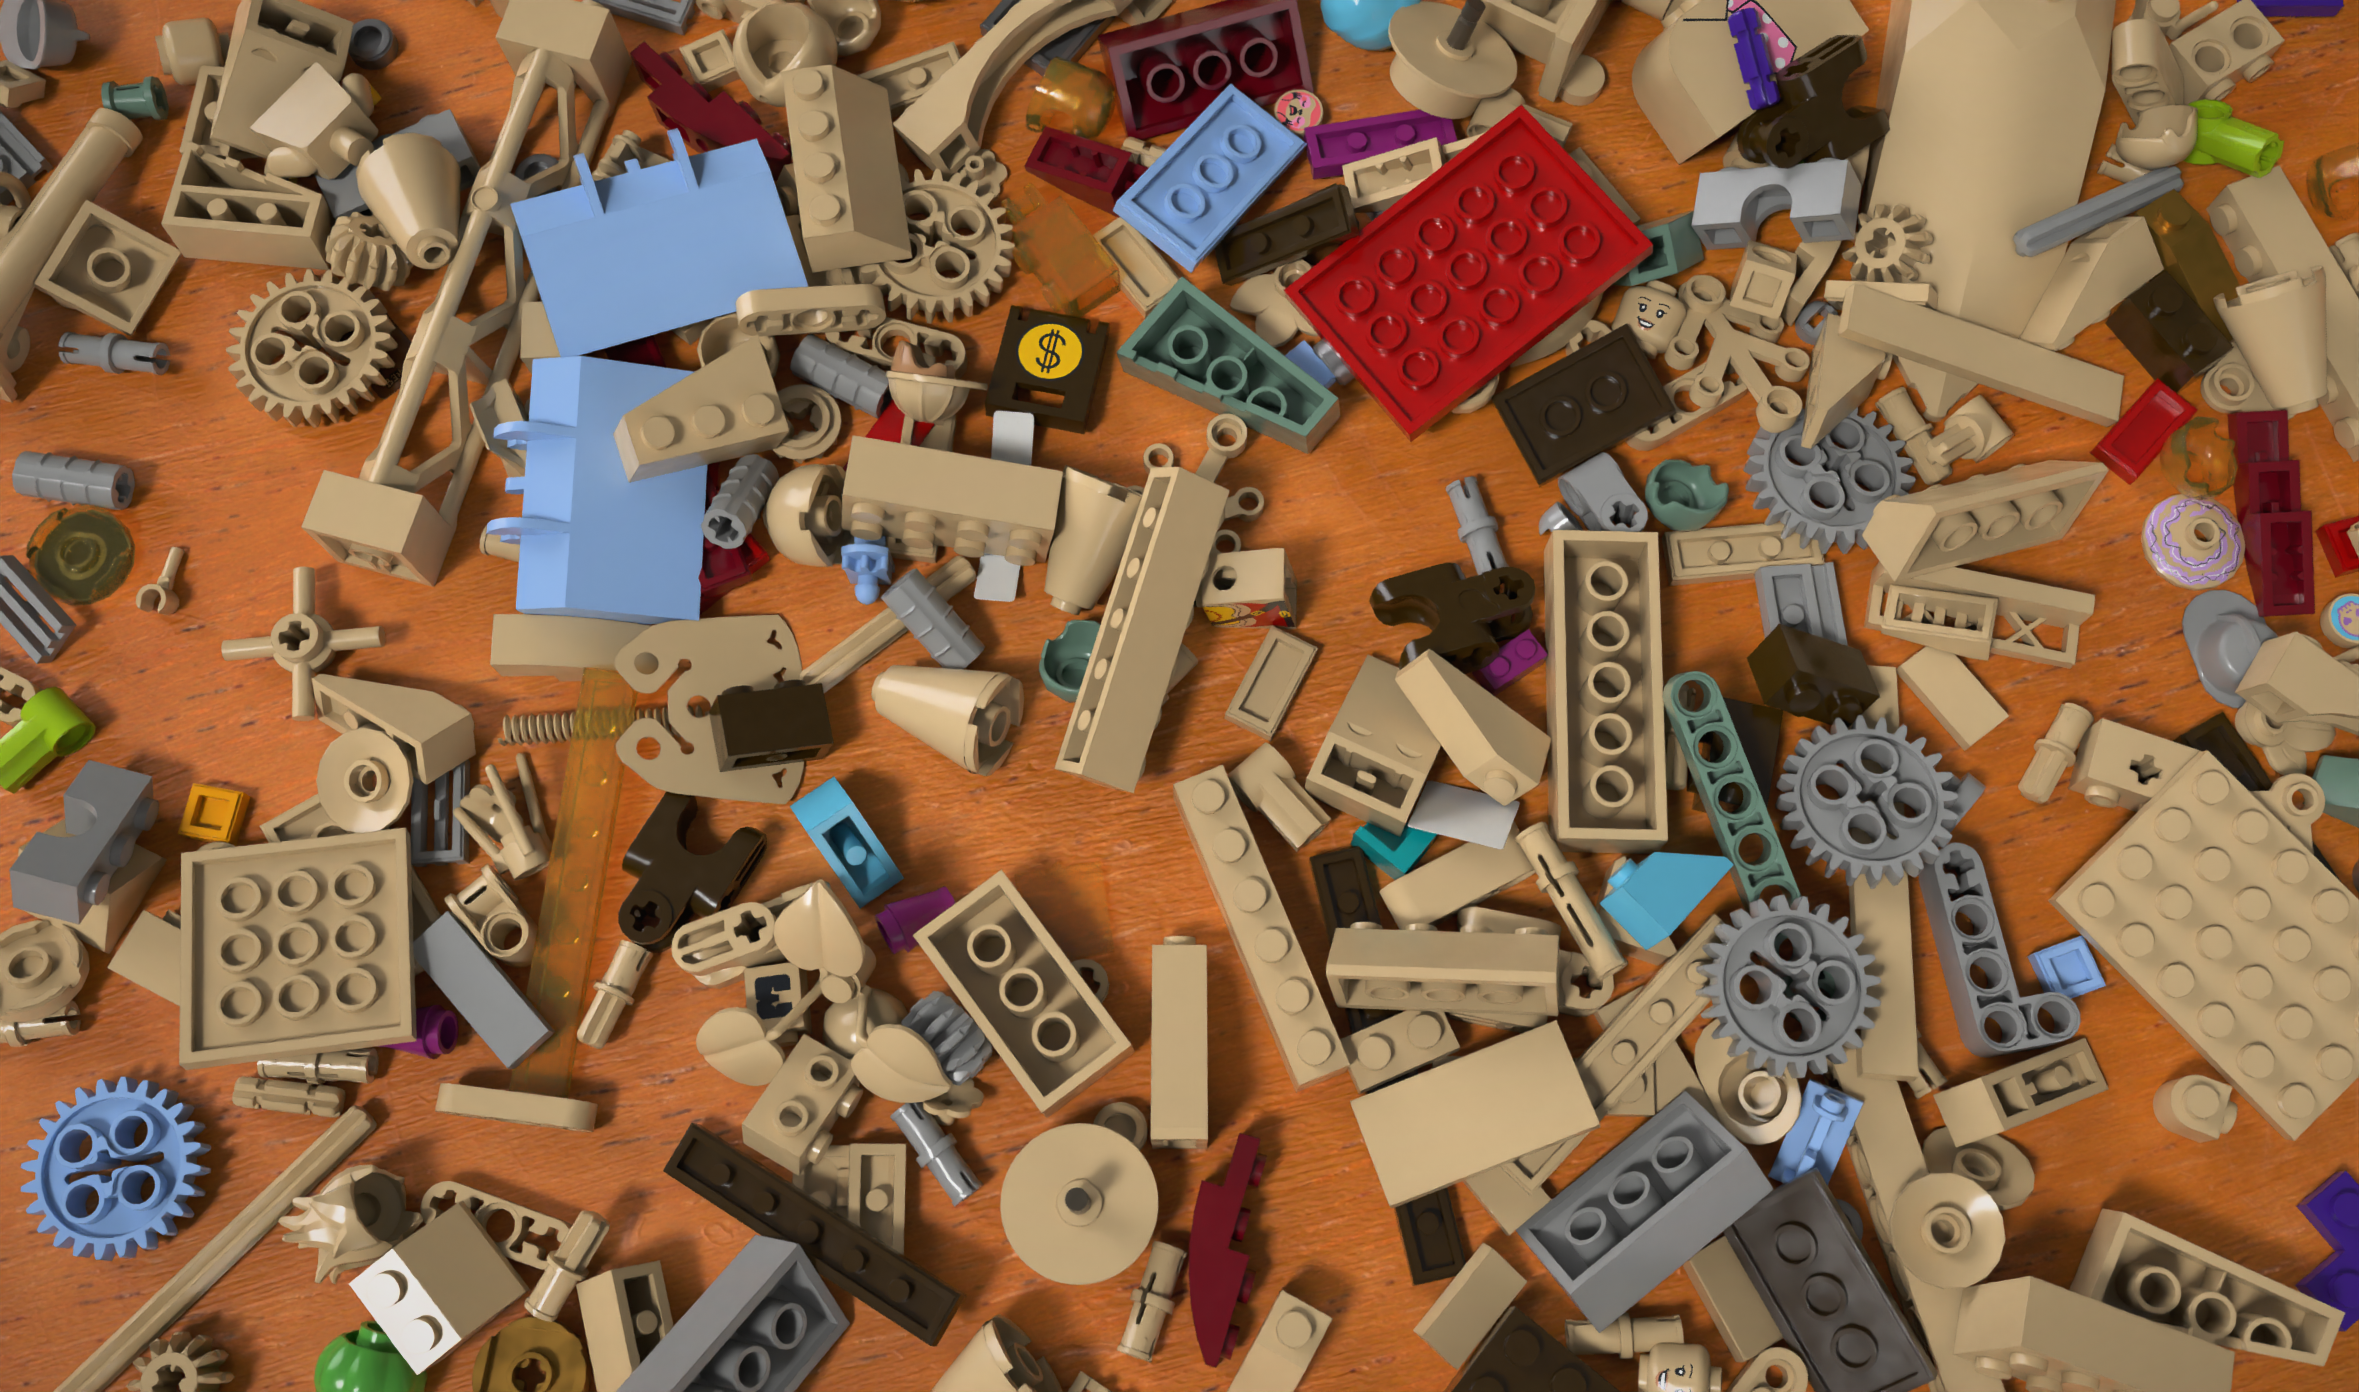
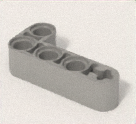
[1918,843,2081,1058]

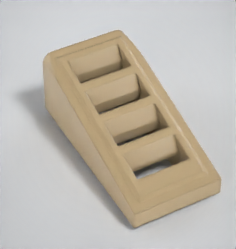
[1881,584,1998,661]

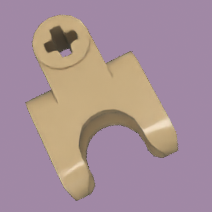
[672,881,832,989]
[1444,907,1614,1033]

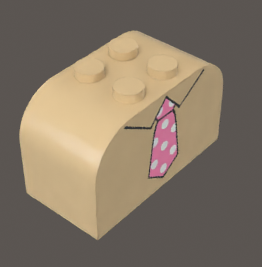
[1632,0,1869,165]

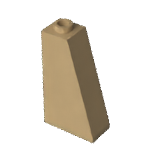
[1151,936,1208,1149]

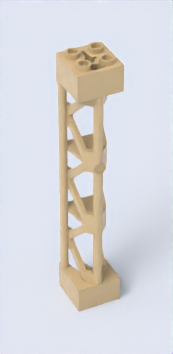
[301,0,632,587]

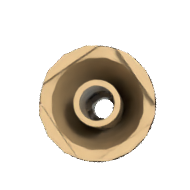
[356,133,461,269]
[2213,266,2327,415]
[1044,465,1143,615]
[871,665,1024,776]
[930,1314,1062,1392]

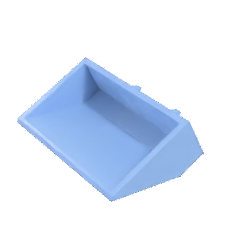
[510,128,809,357]
[486,356,707,624]

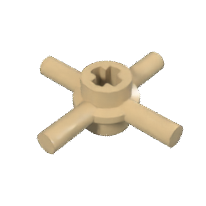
[221,567,385,721]

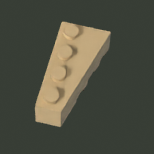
[2069,1208,2345,1367]

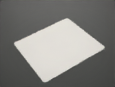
[1408,781,1520,849]

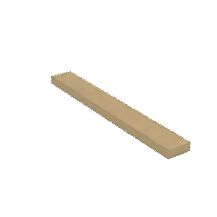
[1843,665,1919,1081]

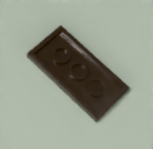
[1723,1167,1938,1392]

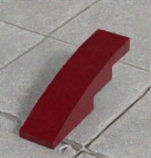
[1024,126,1148,218]
[2227,410,2315,617]

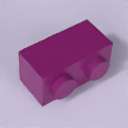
[1472,629,1548,696]

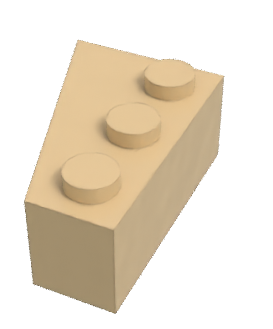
[161,140,336,270]
[613,334,790,483]

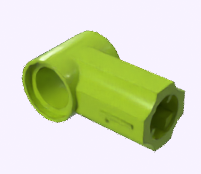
[2183,99,2284,178]
[0,687,96,794]

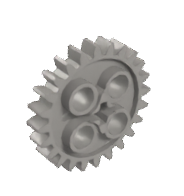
[1743,407,1915,554]
[1775,715,1959,889]
[1696,895,1881,1078]

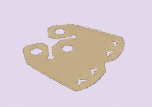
[614,614,804,805]

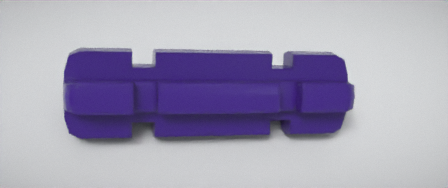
[1728,8,1780,110]

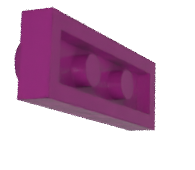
[1304,109,1457,179]

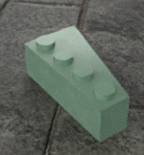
[1116,277,1341,454]

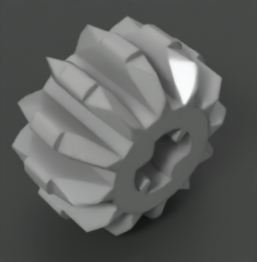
[902,991,992,1086]

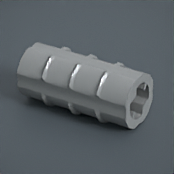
[790,334,892,419]
[12,451,135,510]
[701,454,779,549]
[881,568,985,669]

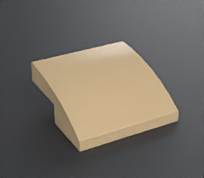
[792,1143,906,1255]

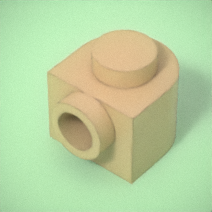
[2153,1075,2238,1143]

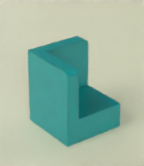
[1350,822,1437,880]

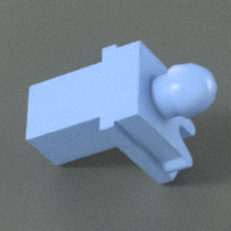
[841,536,895,605]

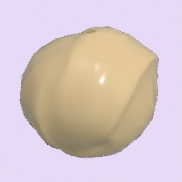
[733,0,838,107]

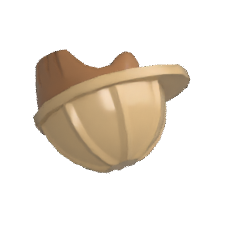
[886,340,988,422]

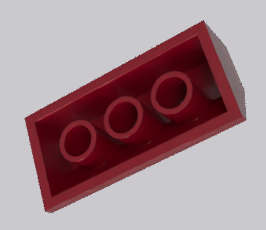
[1097,0,1314,140]

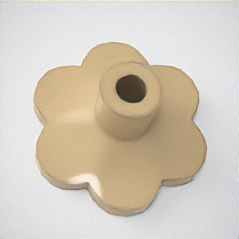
[947,149,1008,201]
[460,784,524,843]
[923,1078,984,1126]

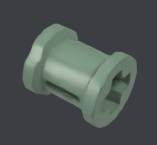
[101,76,169,120]

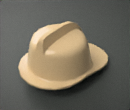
[1694,1018,1802,1145]

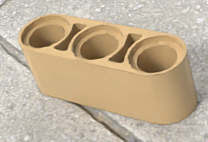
[2112,19,2184,126]
[1379,821,1536,930]

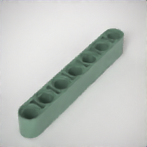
[1662,671,1836,1023]

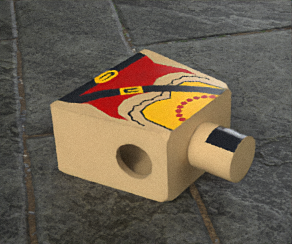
[1193,548,1297,629]

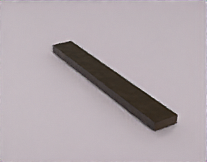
[1309,846,1466,1286]

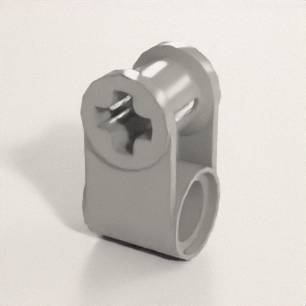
[1558,452,1648,532]

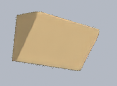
[1682,1235,1784,1362]

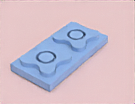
[1113,84,1307,273]

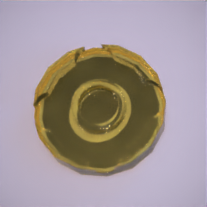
[26,504,136,605]

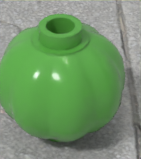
[314,1321,427,1392]

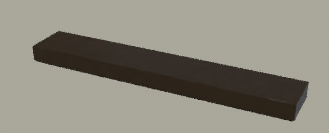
[663,1123,966,1346]

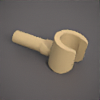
[136,547,184,615]

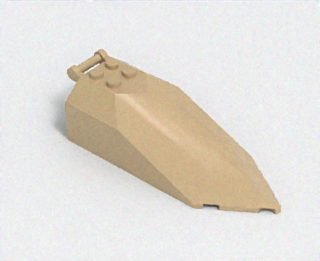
[1851,0,2116,422]

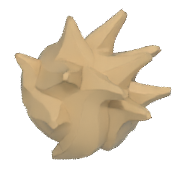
[279,1165,423,1284]

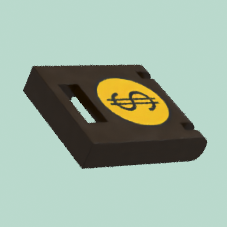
[985,305,1110,434]

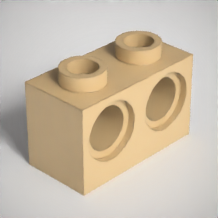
[2169,0,2285,105]

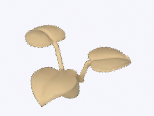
[696,879,953,1103]

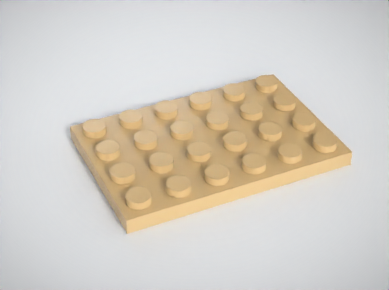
[2048,750,2359,1141]

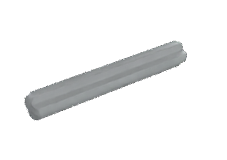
[2013,166,2184,257]

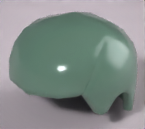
[1645,459,1729,531]
[1039,620,1101,703]

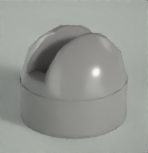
[1795,301,1838,345]
[1538,502,1583,536]

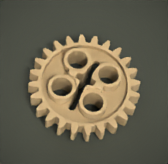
[858,168,1015,324]
[226,269,397,428]

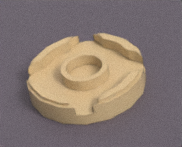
[0,920,90,1022]

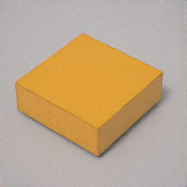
[178,783,251,846]

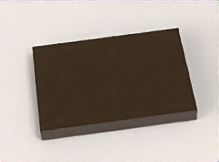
[1491,323,1676,488]

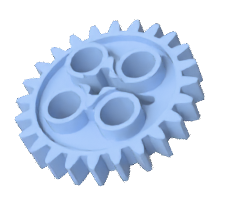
[20,1077,211,1261]

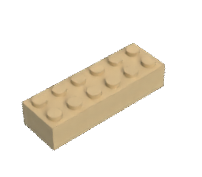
[1544,530,1668,854]

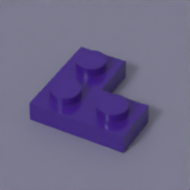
[2295,1171,2359,1331]

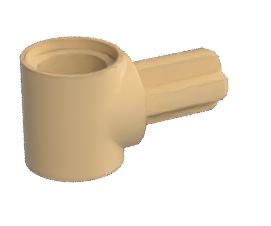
[1925,395,2014,467]

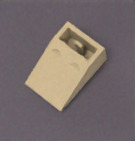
[209,0,354,159]
[1304,655,1441,837]

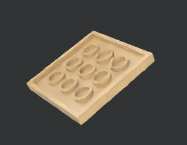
[179,828,417,1070]

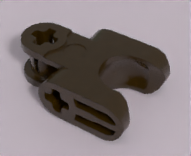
[1737,35,1889,169]
[1369,563,1535,674]
[618,792,767,953]

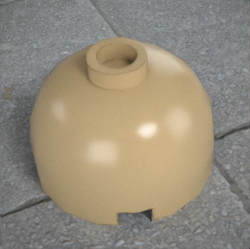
[763,464,855,567]

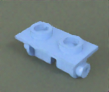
[1769,1079,1864,1185]

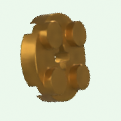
[472,1317,591,1392]

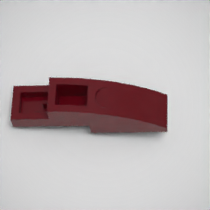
[630,41,793,181]
[1188,1132,1267,1368]

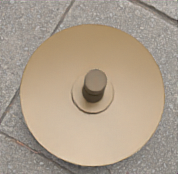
[1388,0,1517,119]
[1000,1123,1159,1285]

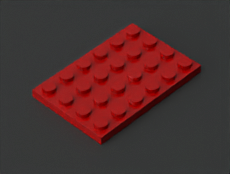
[1284,104,1653,442]

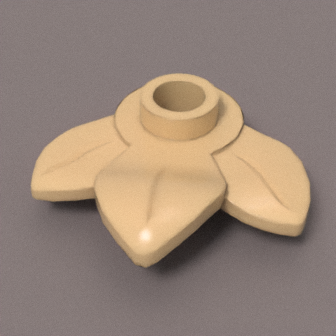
[1230,259,1318,348]
[2200,341,2296,420]
[2235,701,2336,775]

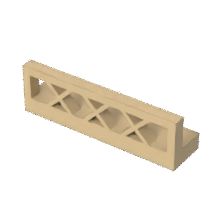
[1864,562,2095,669]

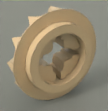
[772,384,843,464]

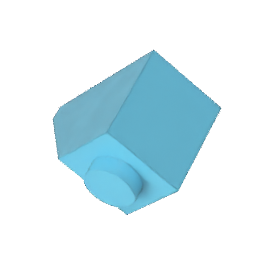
[790,776,904,908]
[1599,852,1734,950]

